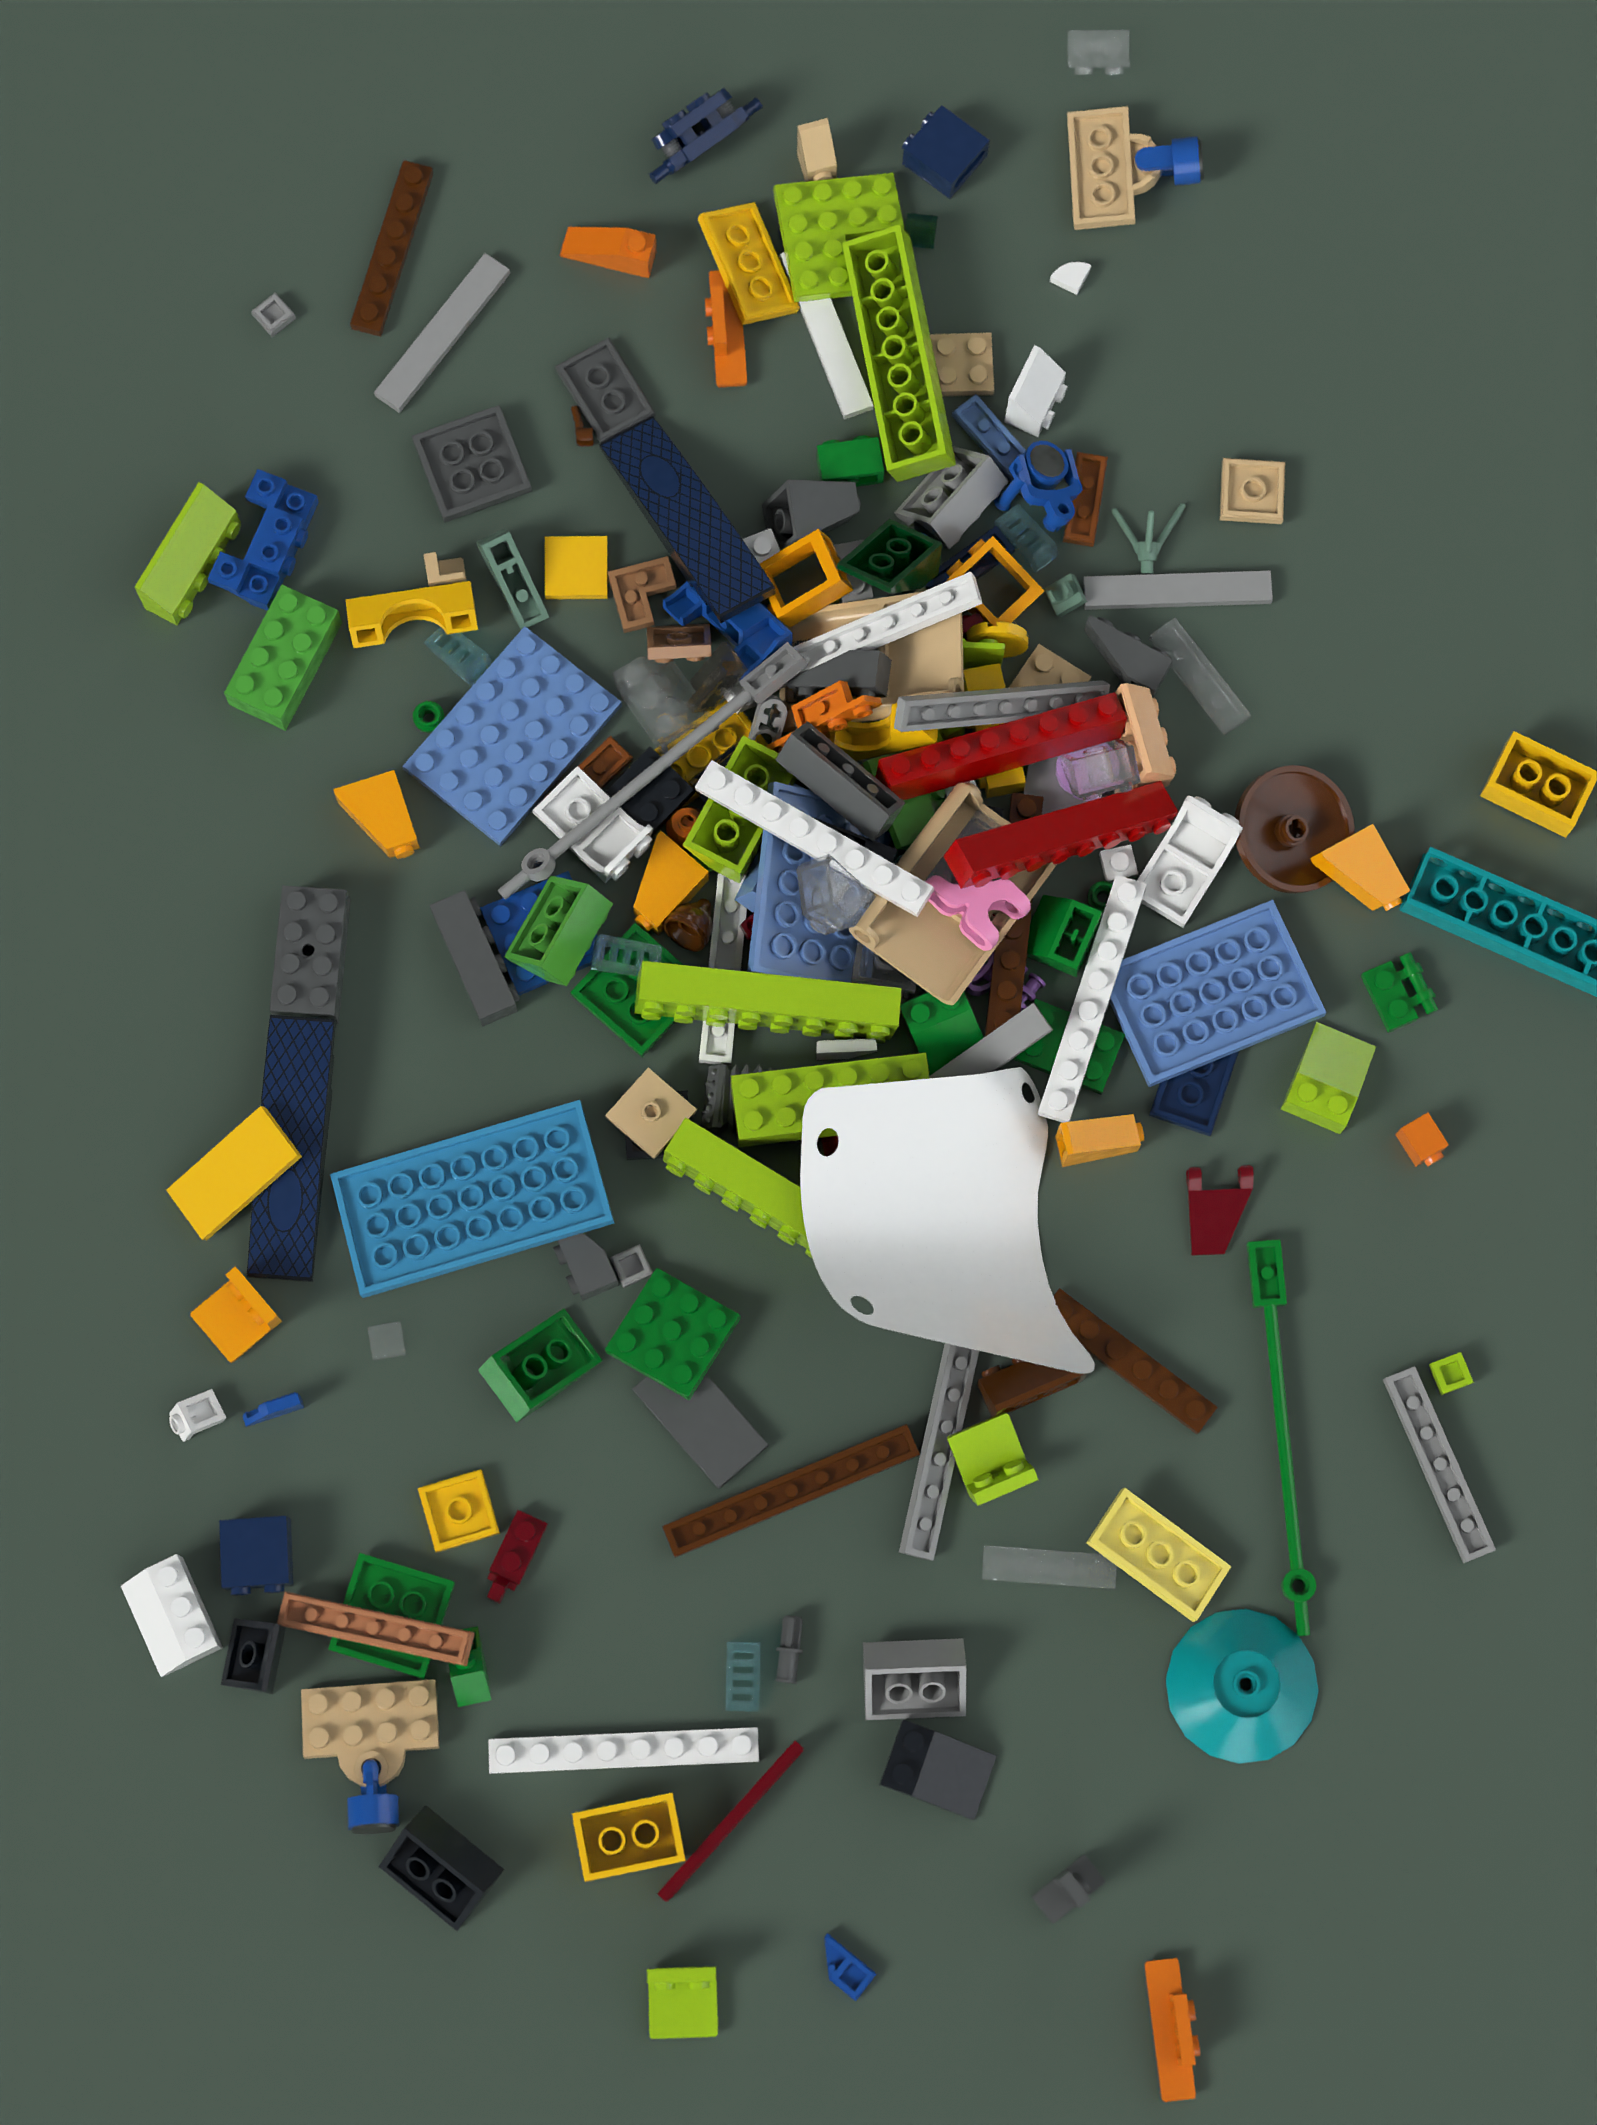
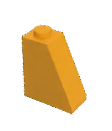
[333,770,420,859]
[1310,824,1410,911]
[633,831,709,935]
[1055,1114,1144,1167]

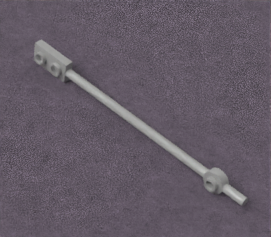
[497,642,808,900]

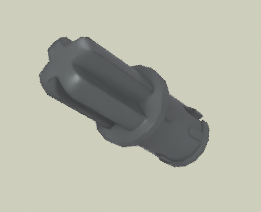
[775,1615,803,1684]

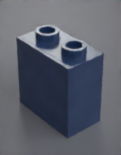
[902,105,989,199]
[219,1516,294,1595]

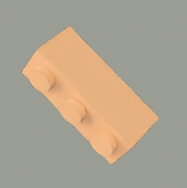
[1115,683,1176,789]

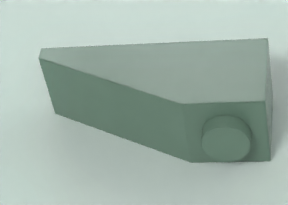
[476,529,549,630]

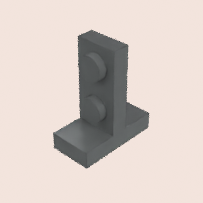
[1031,1854,1106,1924]

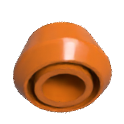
[666,807,701,849]

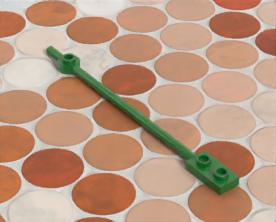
[1246,1239,1316,1636]

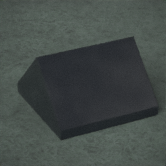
[221,1618,286,1694]

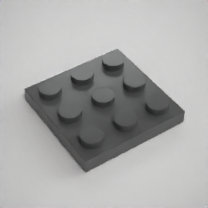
[412,405,532,523]

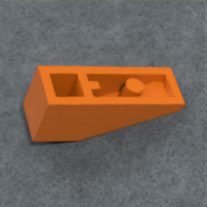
[560,227,657,278]

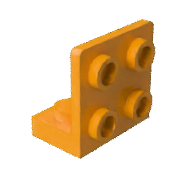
[190,1266,282,1363]

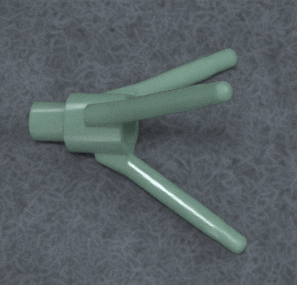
[1112,503,1186,574]

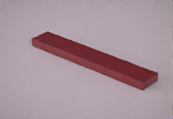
[657,1740,804,1902]

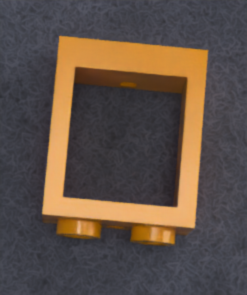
[760,529,853,628]
[944,536,1044,627]

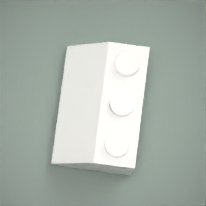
[121,1554,223,1677]

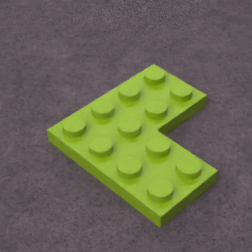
[773,173,904,302]

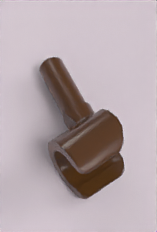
[571,406,593,446]

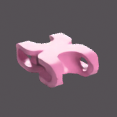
[925,875,1031,951]

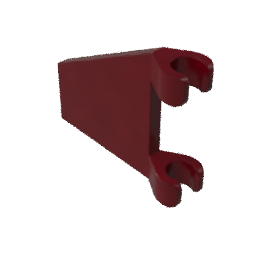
[1186,1165,1254,1256]

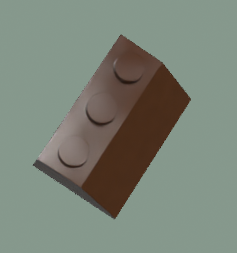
[977,1359,1088,1417]

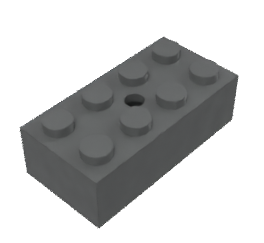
[270,885,351,1024]

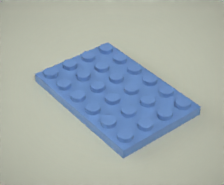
[403,626,622,847]
[747,782,885,985]
[1109,900,1326,1087]

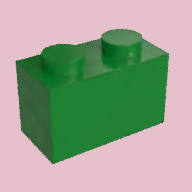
[816,435,884,487]

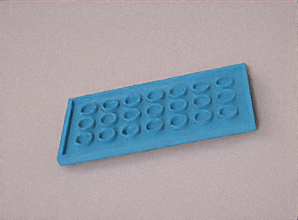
[330,1100,614,1298]

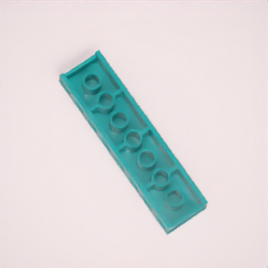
[1399,847,1597,997]

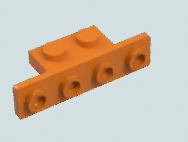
[705,270,747,388]
[765,680,882,753]
[1144,1958,1200,2102]

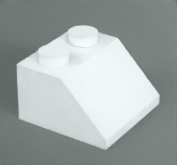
[1004,345,1068,437]

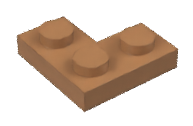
[607,556,676,633]

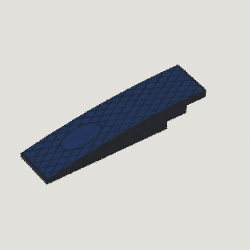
[599,416,776,623]
[247,1015,336,1282]

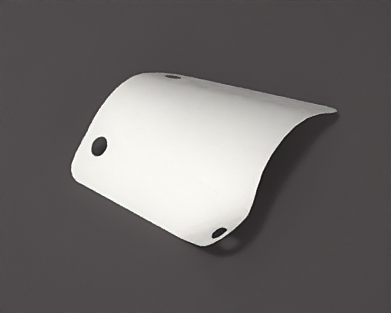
[800,1067,1095,1374]

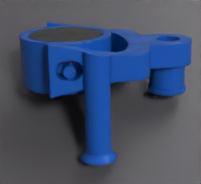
[994,441,1083,532]

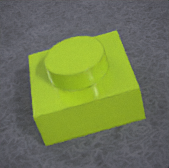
[1429,1352,1474,1395]

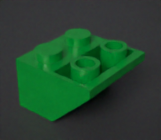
[1027,894,1102,978]

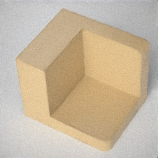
[424,552,467,587]

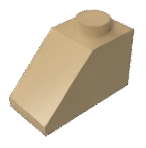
[797,118,837,182]

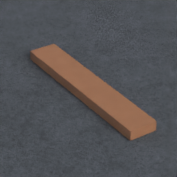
[276,1592,475,1667]

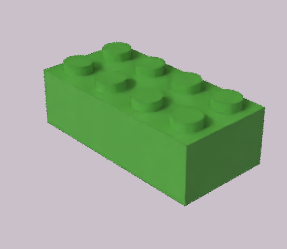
[224,585,342,731]

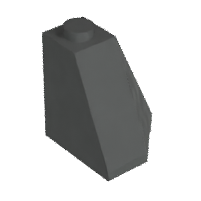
[762,480,861,549]

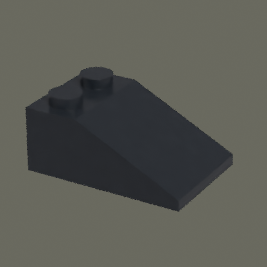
[879,1719,996,1820]

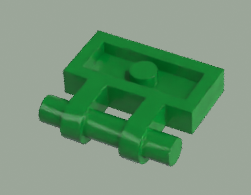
[1361,952,1439,1033]

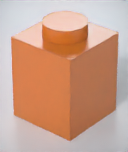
[1395,1112,1449,1167]

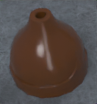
[663,898,713,952]

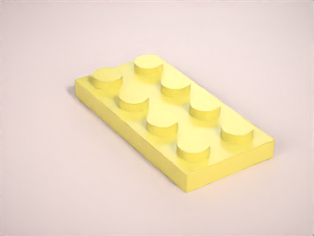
[1086,1488,1232,1622]

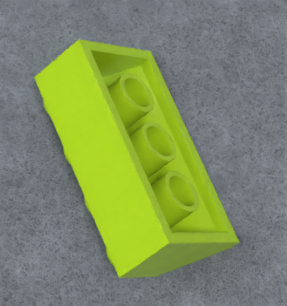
[135,482,241,626]
[683,735,797,884]

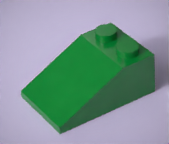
[900,992,984,1076]
[478,1308,603,1423]

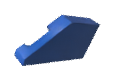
[243,1392,305,1427]
[824,1933,876,2001]

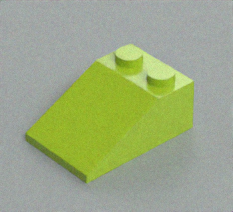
[1281,1022,1376,1134]

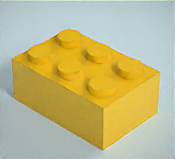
[1480,731,1597,838]
[572,1793,686,1882]

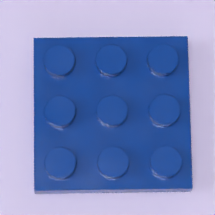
[480,871,605,995]

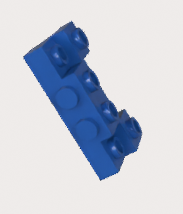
[208,469,319,611]
[663,581,793,681]

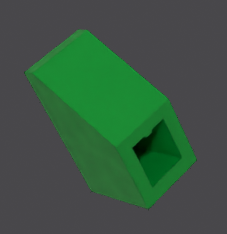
[449,1626,491,1707]

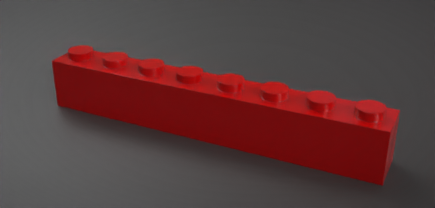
[875,692,1127,801]
[943,781,1179,889]

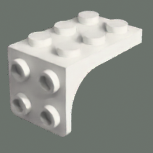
[532,766,653,883]
[1137,796,1243,928]

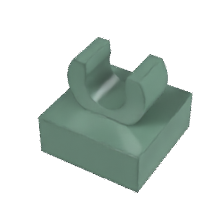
[1044,573,1087,617]

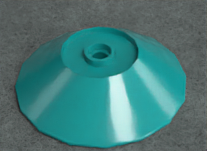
[1166,1608,1319,1764]

